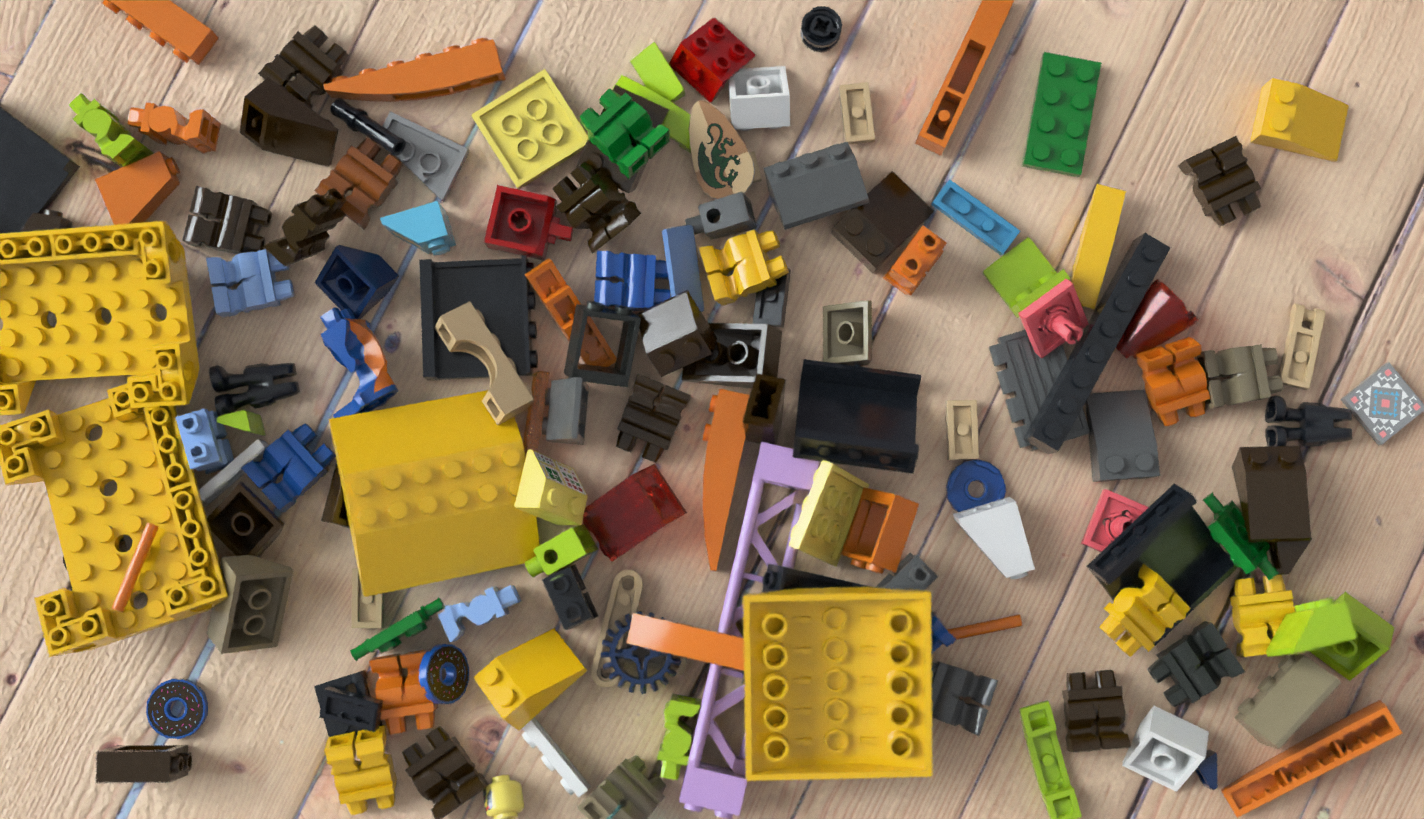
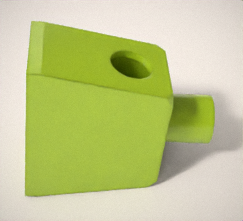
[525,524,599,577]

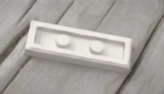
[199,439,269,507]

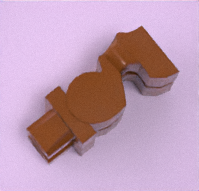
[314,138,403,230]

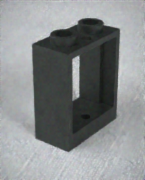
[564,301,641,387]

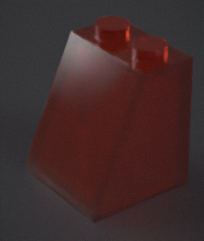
[583,464,687,562]

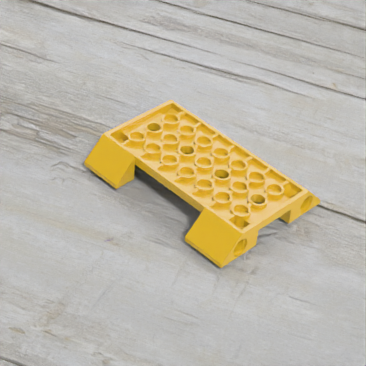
[0,221,200,415]
[0,384,228,657]

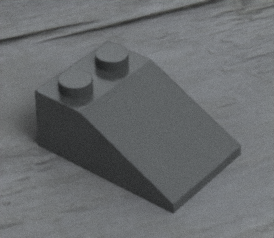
[542,377,589,445]
[1085,390,1160,482]

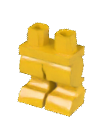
[699,229,789,306]
[1099,563,1191,657]
[1230,574,1295,657]
[324,725,397,815]

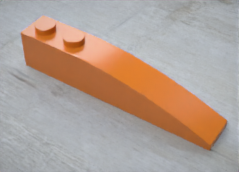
[702,388,750,571]
[1221,700,1402,818]

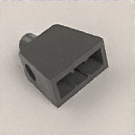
[685,192,757,239]

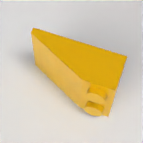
[1250,78,1349,162]
[473,628,587,730]

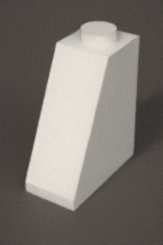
[953,497,1035,579]

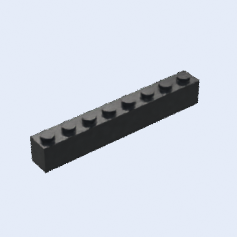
[1023,233,1170,455]

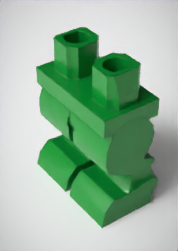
[580,89,670,179]

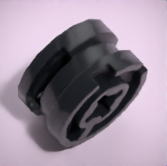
[800,6,842,52]

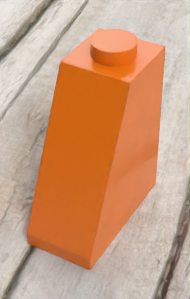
[95,151,180,225]

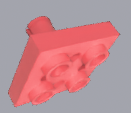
[1018,279,1089,358]
[1081,489,1149,552]

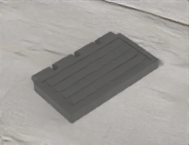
[989,330,1090,451]

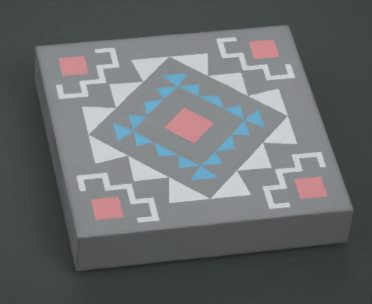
[1340,362,1424,445]

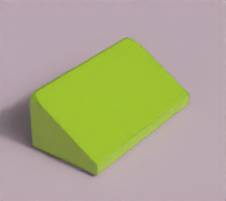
[630,42,685,103]
[216,410,265,436]

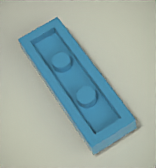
[931,179,1020,256]

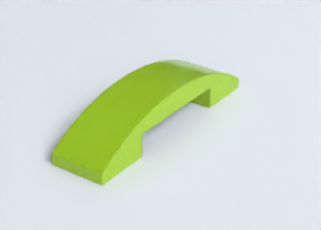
[612,75,691,153]
[1019,700,1082,819]

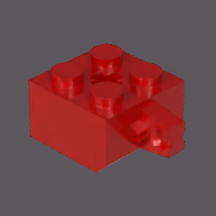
[484,185,574,261]

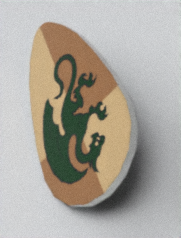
[689,100,755,199]

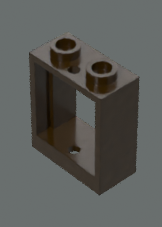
[96,745,192,783]

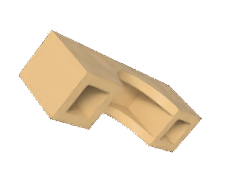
[434,301,534,426]

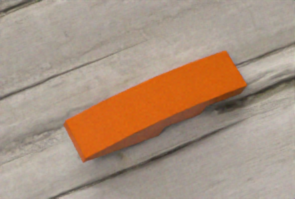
[524,258,617,367]
[627,613,744,670]

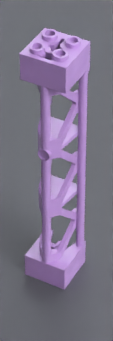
[679,442,820,819]

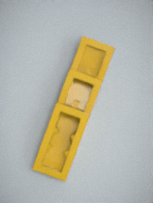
[1070,183,1126,309]

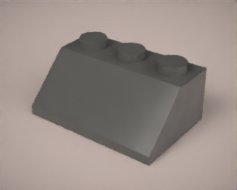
[764,142,869,230]

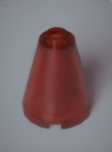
[1116,279,1199,360]

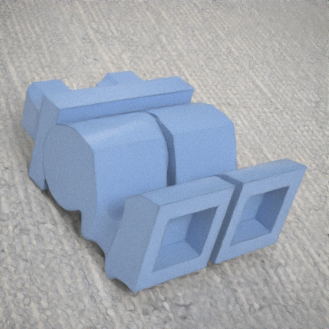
[206,249,294,318]
[175,408,234,474]
[438,585,521,643]

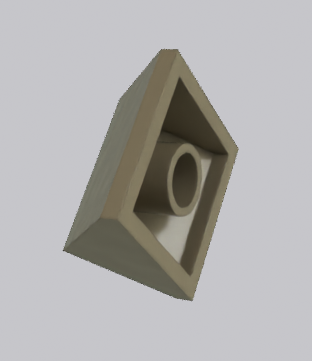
[823,300,872,365]

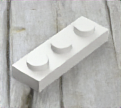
[522,717,590,798]

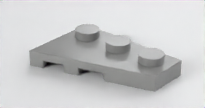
[383,111,470,203]

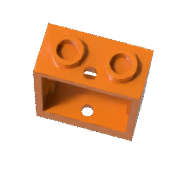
[841,487,919,575]

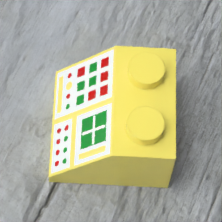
[514,450,588,525]

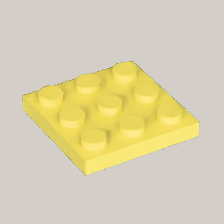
[471,69,588,189]
[789,460,869,567]

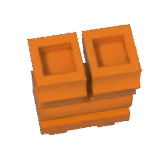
[128,102,221,154]
[883,226,947,295]
[1136,337,1210,426]
[369,648,438,735]

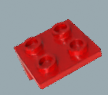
[669,18,755,103]

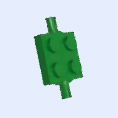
[1202,492,1279,580]
[350,597,445,661]

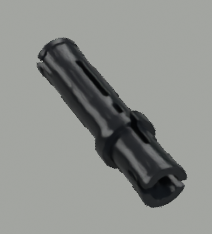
[330,98,406,156]

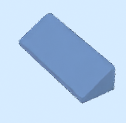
[662,225,704,312]

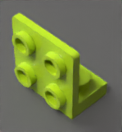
[983,237,1070,318]

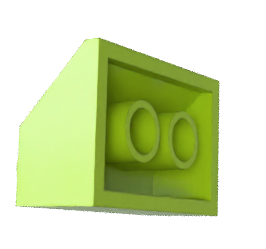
[1266,597,1357,657]

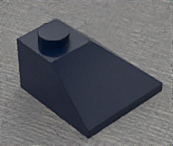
[314,245,399,319]

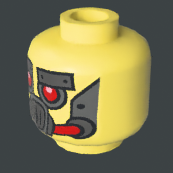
[483,775,524,819]

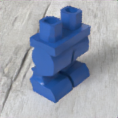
[594,250,670,311]
[241,423,336,512]

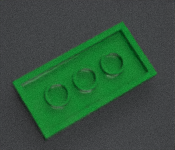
[1022,52,1101,177]

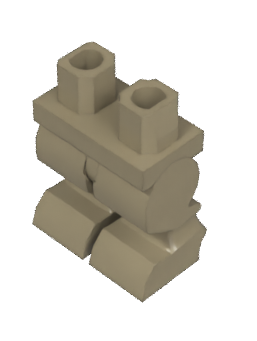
[1195,344,1283,410]
[577,756,666,819]

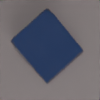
[1195,750,1217,790]

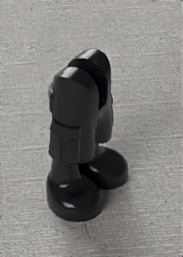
[209,363,300,416]
[1265,396,1352,446]

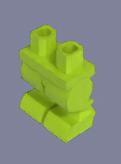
[69,93,153,167]
[657,693,701,780]

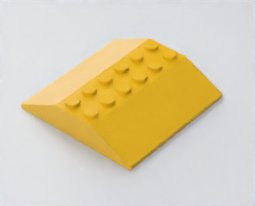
[329,390,540,597]
[743,587,932,781]

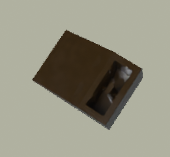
[240,77,339,167]

